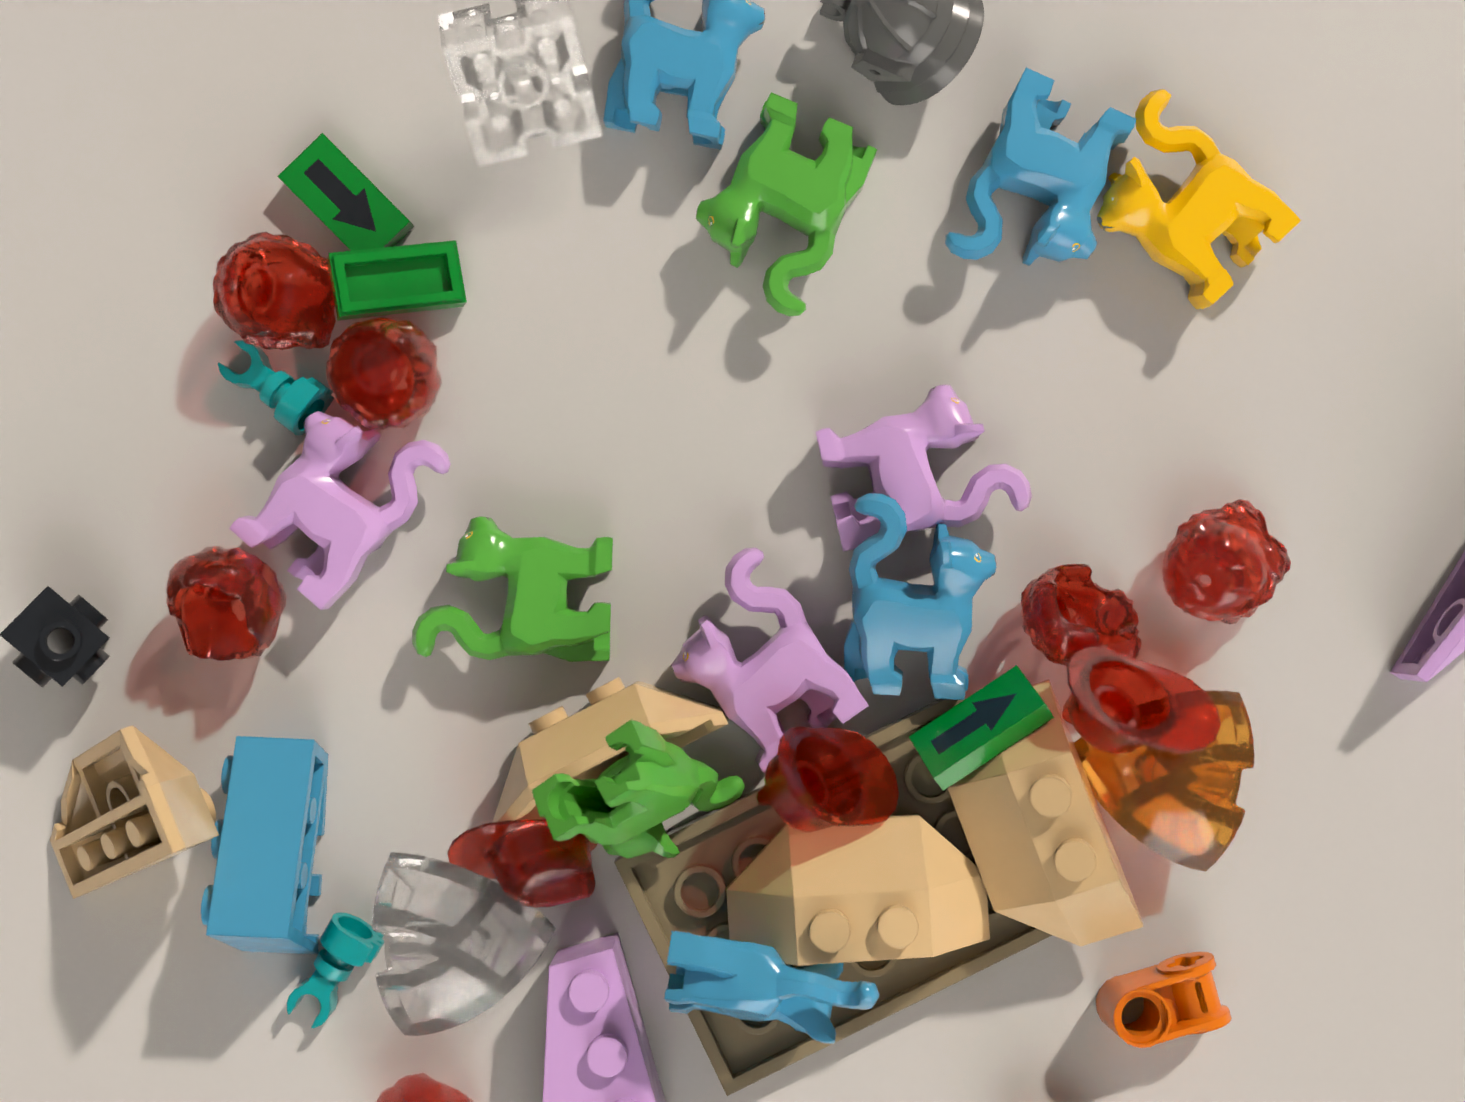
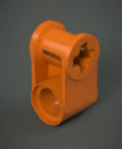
[1096,952,1232,1048]

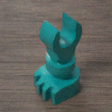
[218,340,334,436]
[287,913,385,1028]

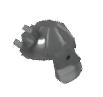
[820,0,984,105]

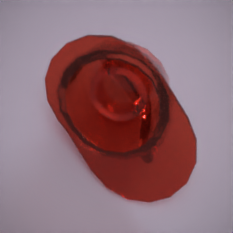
[1062,646,1221,755]
[756,727,899,833]
[447,819,598,908]

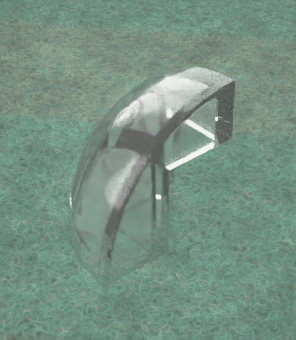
[372,852,556,1036]

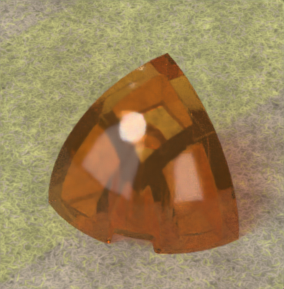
[1074,690,1255,872]

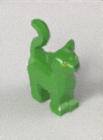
[696,92,877,317]
[412,516,613,662]
[532,719,745,858]

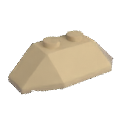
[490,677,729,843]
[948,679,1143,947]
[50,725,219,899]
[726,814,990,965]

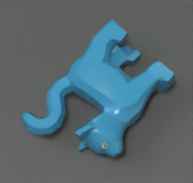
[603,0,765,150]
[945,67,1136,266]
[844,493,997,700]
[664,931,879,1044]

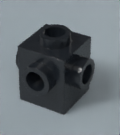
[0,586,110,688]

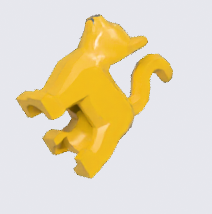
[1096,89,1301,310]

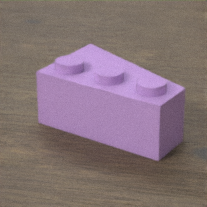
[543,933,666,1102]

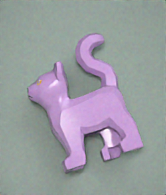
[816,385,1032,552]
[229,411,451,610]
[671,548,869,776]

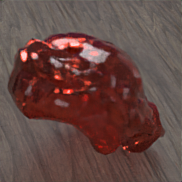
[213,232,336,350]
[1162,499,1291,624]
[1020,564,1142,670]

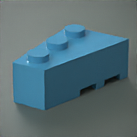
[201,736,329,955]

